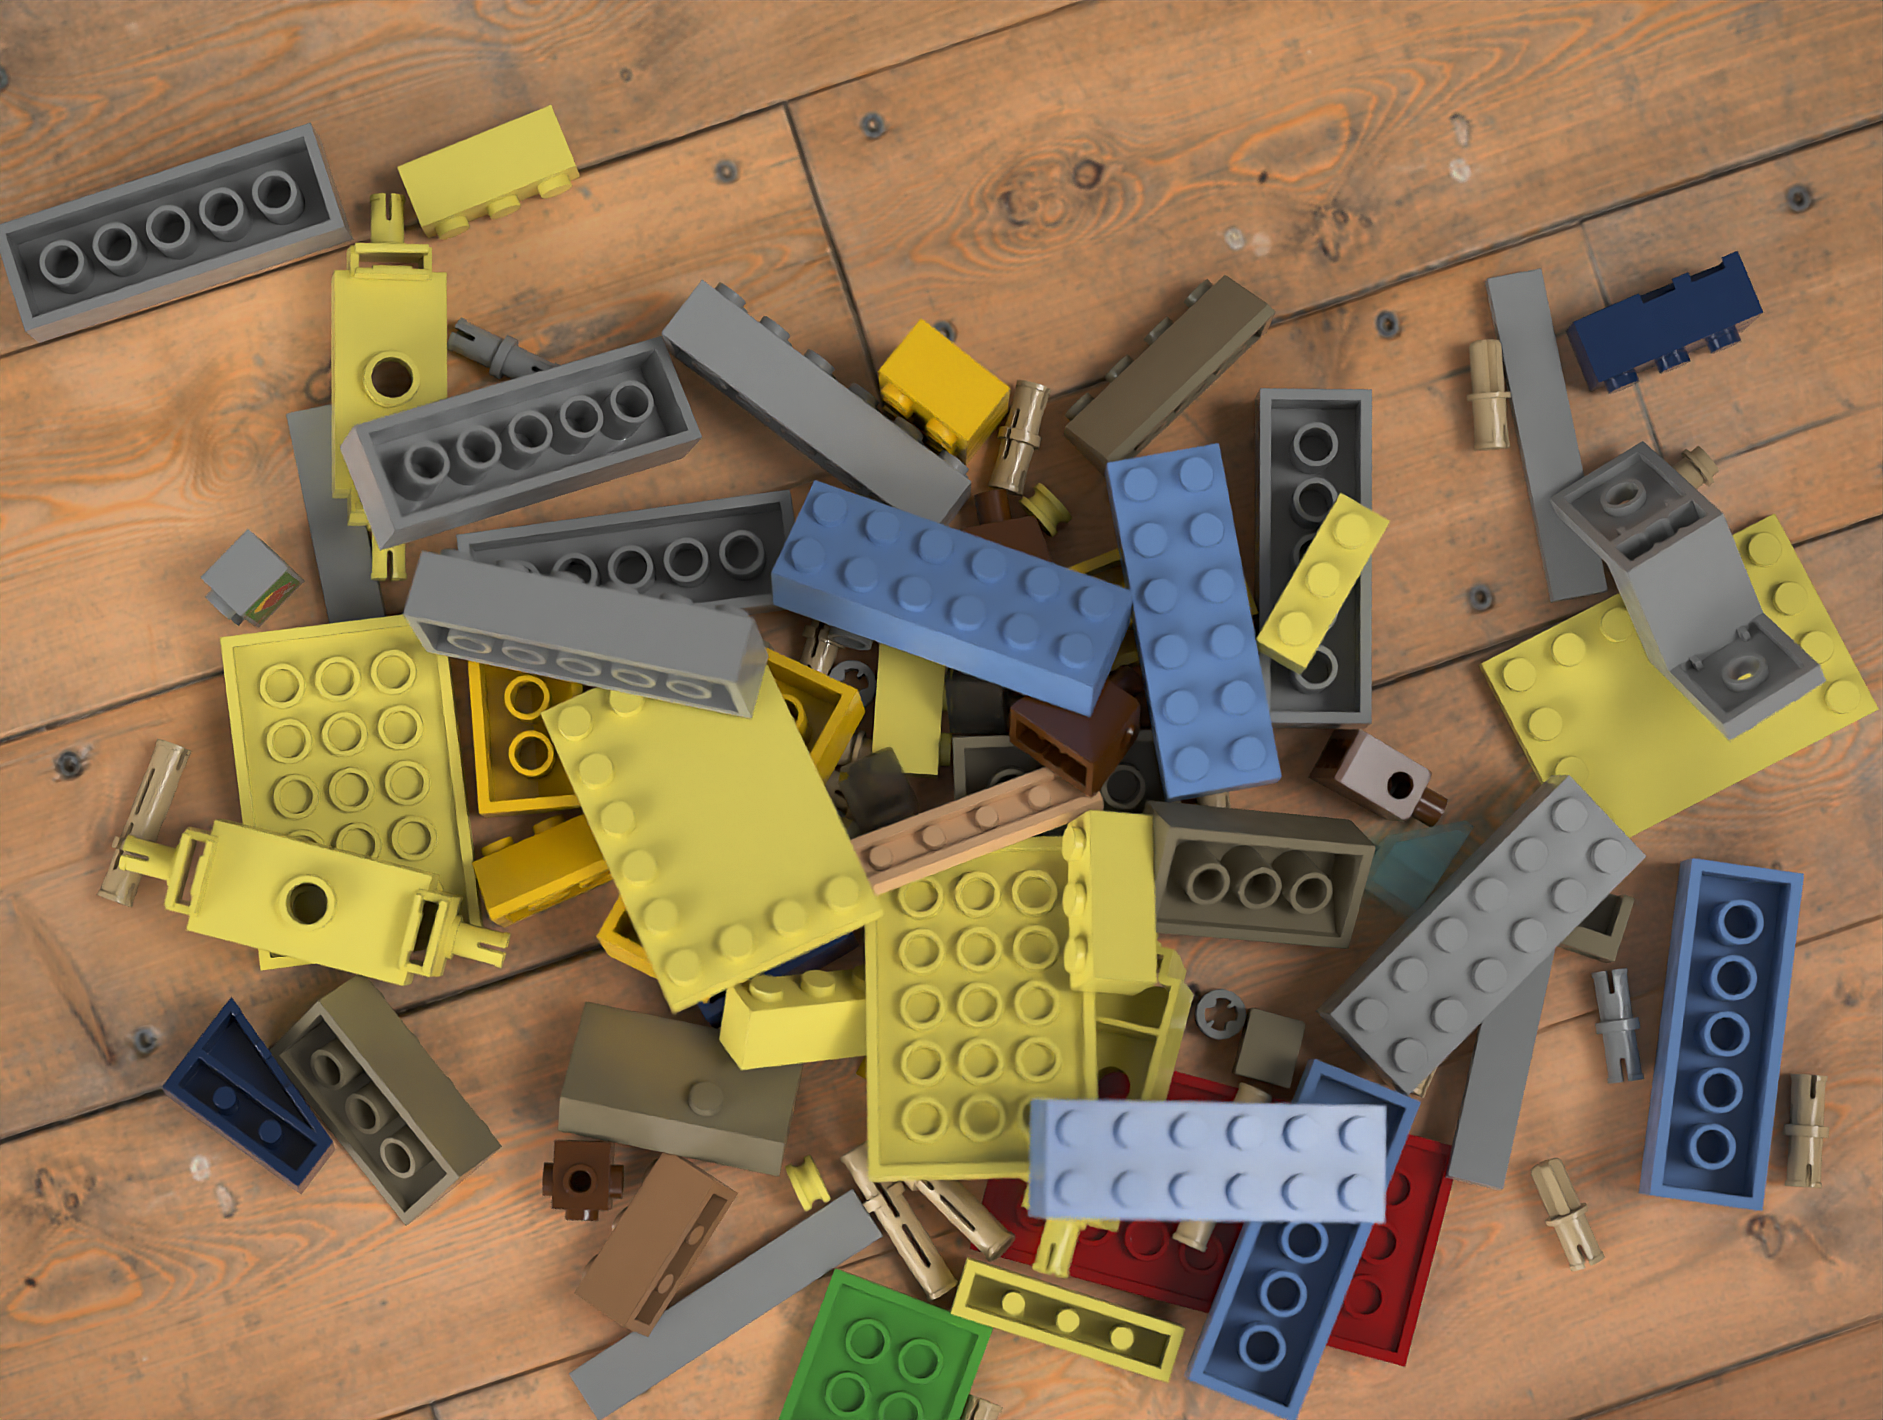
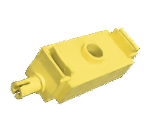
[331,193,447,581]
[119,819,511,986]
[1021,933,1194,1278]

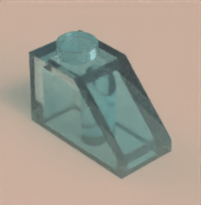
[1364,820,1474,921]

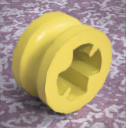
[1018,483,1072,538]
[785,1155,831,1212]

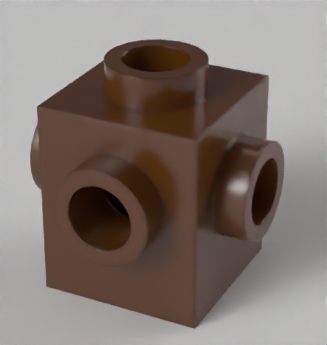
[542,1140,624,1221]

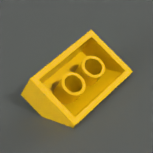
[468,660,584,818]
[472,813,614,928]

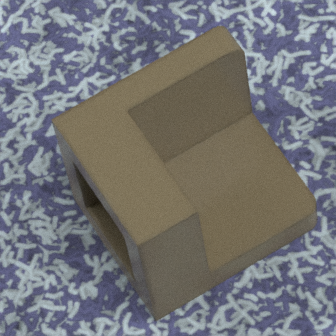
[1557,893,1635,963]
[1231,1008,1306,1088]

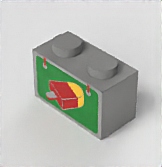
[200,529,304,628]

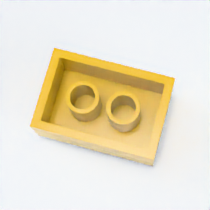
[878,318,1010,465]

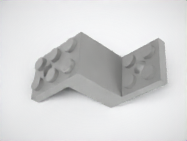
[1549,441,1826,741]

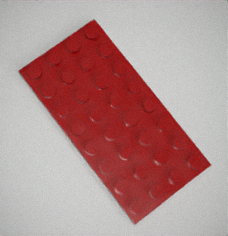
[969,1071,1454,1367]

